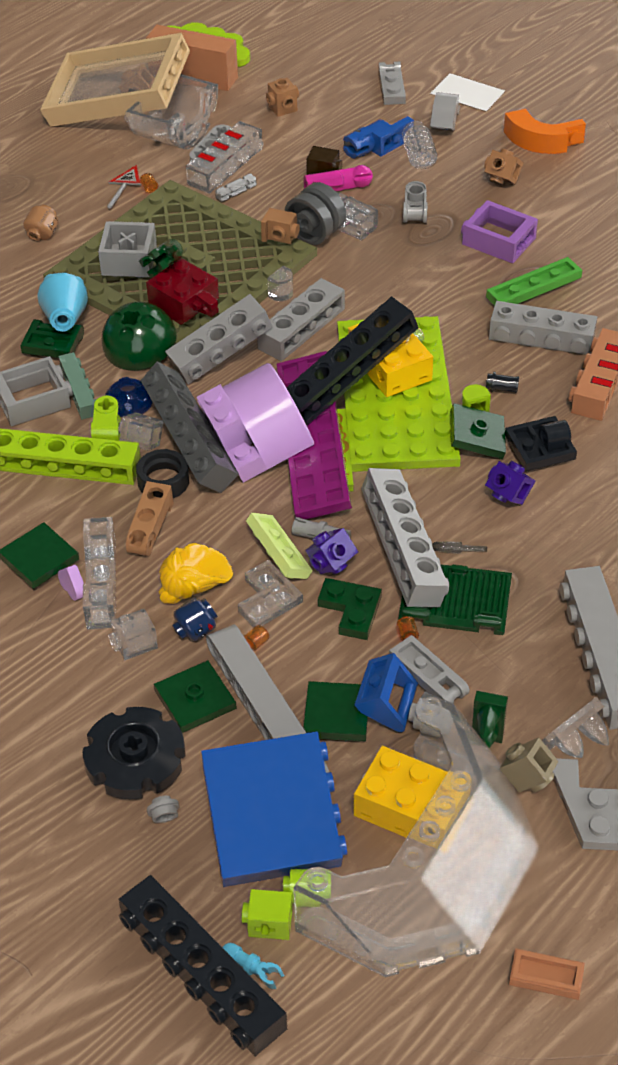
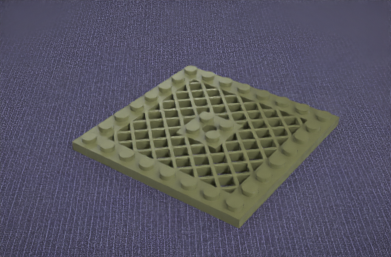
[43,180,317,344]

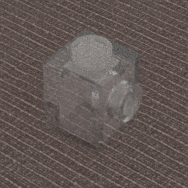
[118,412,164,451]
[109,609,158,660]

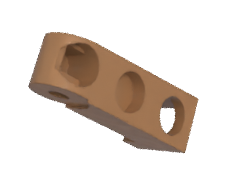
[126,481,174,556]

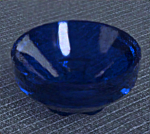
[105,377,153,418]

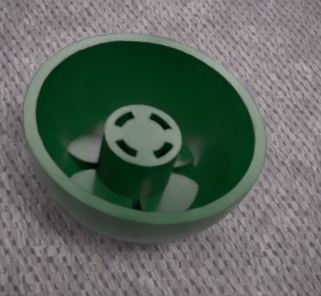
[101,302,177,371]

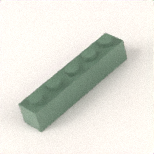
[59,352,97,420]

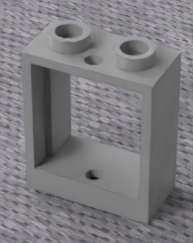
[0,356,73,426]

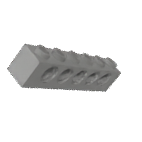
[361,468,449,607]

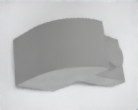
[430,92,460,131]

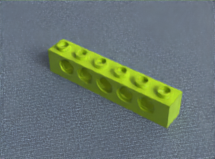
[0,428,141,485]

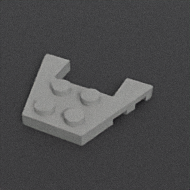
[553,758,618,851]

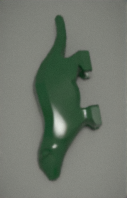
[139,239,184,278]

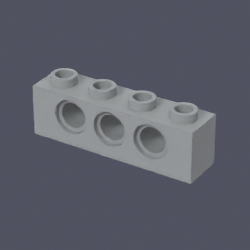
[257,278,345,362]
[165,294,273,385]

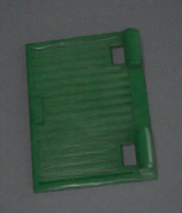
[398,564,512,635]

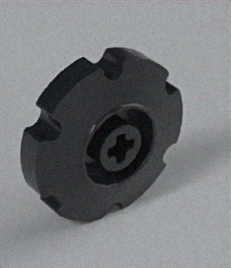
[82,707,186,800]

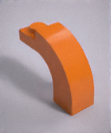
[504,109,586,154]

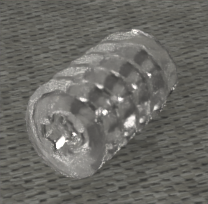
[402,121,438,169]

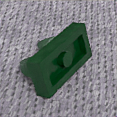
[471,690,508,753]

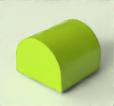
[462,384,491,412]

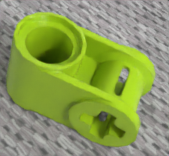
[91,395,121,441]

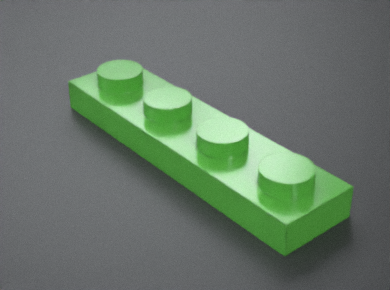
[486,257,582,306]

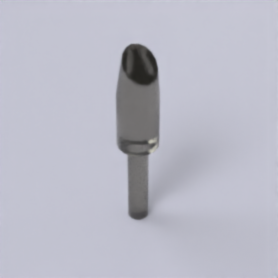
[432,541,487,553]

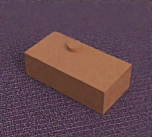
[146,24,238,91]

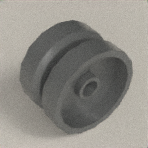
[285,182,346,245]

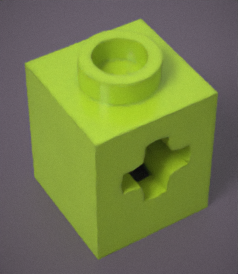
[242,889,293,940]

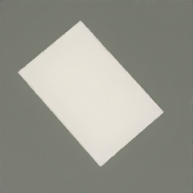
[430,74,505,111]

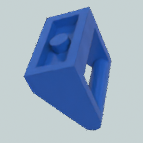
[355,653,418,732]

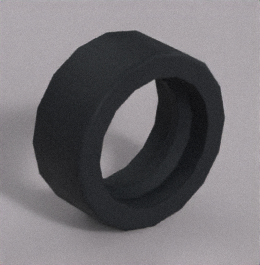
[136,449,189,498]

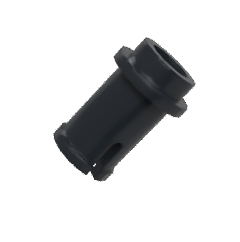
[486,371,519,393]

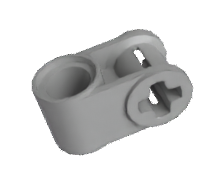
[403,181,427,223]

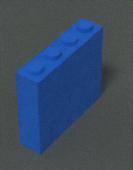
[201,731,347,887]

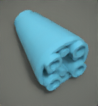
[37,273,88,331]

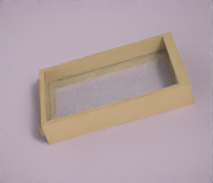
[40,33,190,127]

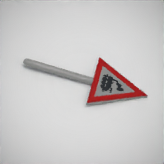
[107,165,140,209]

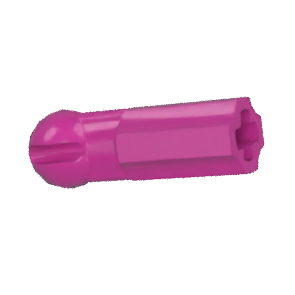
[303,165,373,191]

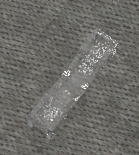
[83,517,117,630]

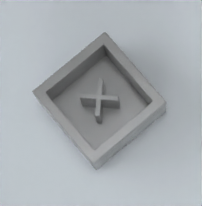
[98,221,157,277]

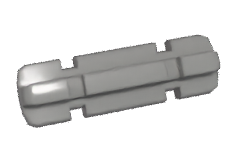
[215,173,257,202]

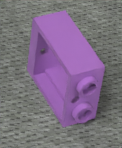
[461,200,538,264]

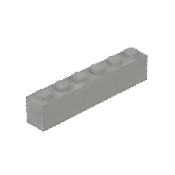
[560,566,618,730]

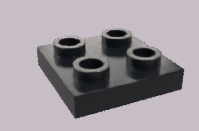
[505,416,577,472]

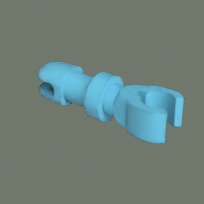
[222,943,284,989]

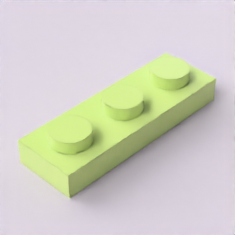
[246,513,313,579]

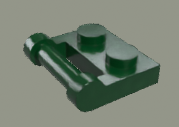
[20,319,84,358]

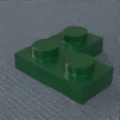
[318,578,382,640]

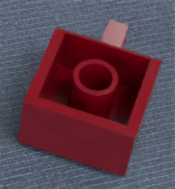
[146,258,219,325]

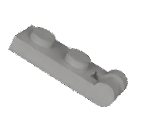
[378,61,406,105]
[389,635,470,707]

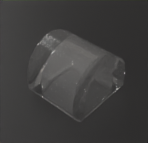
[268,266,293,301]

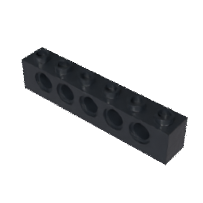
[286,296,419,425]
[118,874,287,1057]

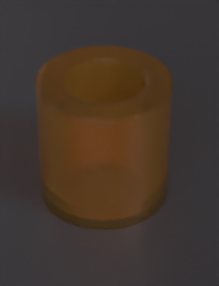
[140,173,158,193]
[396,616,419,641]
[244,625,270,651]

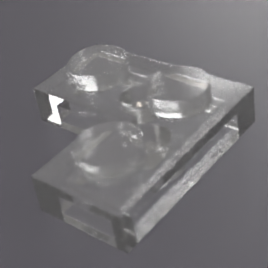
[238,560,303,630]

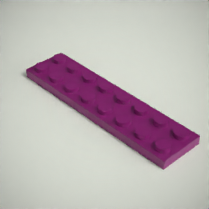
[277,351,352,519]

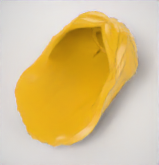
[159,543,233,604]

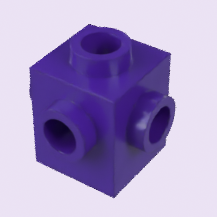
[485,461,536,505]
[305,528,358,574]

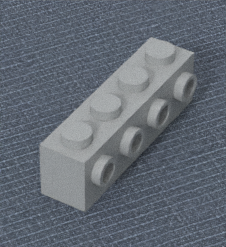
[489,301,598,355]

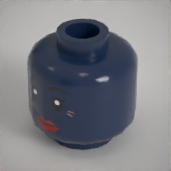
[172,597,218,642]

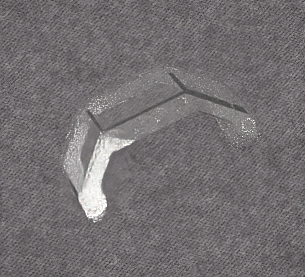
[293,691,539,977]

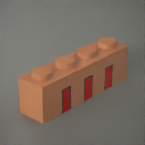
[569,328,618,421]

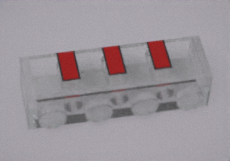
[186,121,263,194]

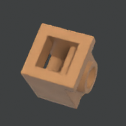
[261,208,300,244]

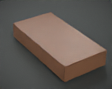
[509,948,585,1000]

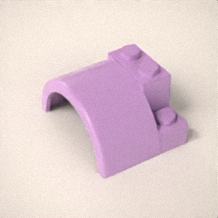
[197,363,314,483]

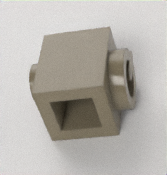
[499,737,559,793]

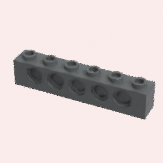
[141,362,239,493]

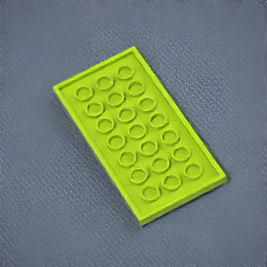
[337,316,460,472]

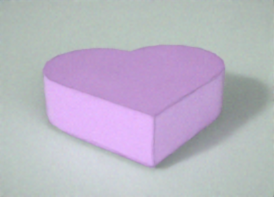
[58,565,86,601]

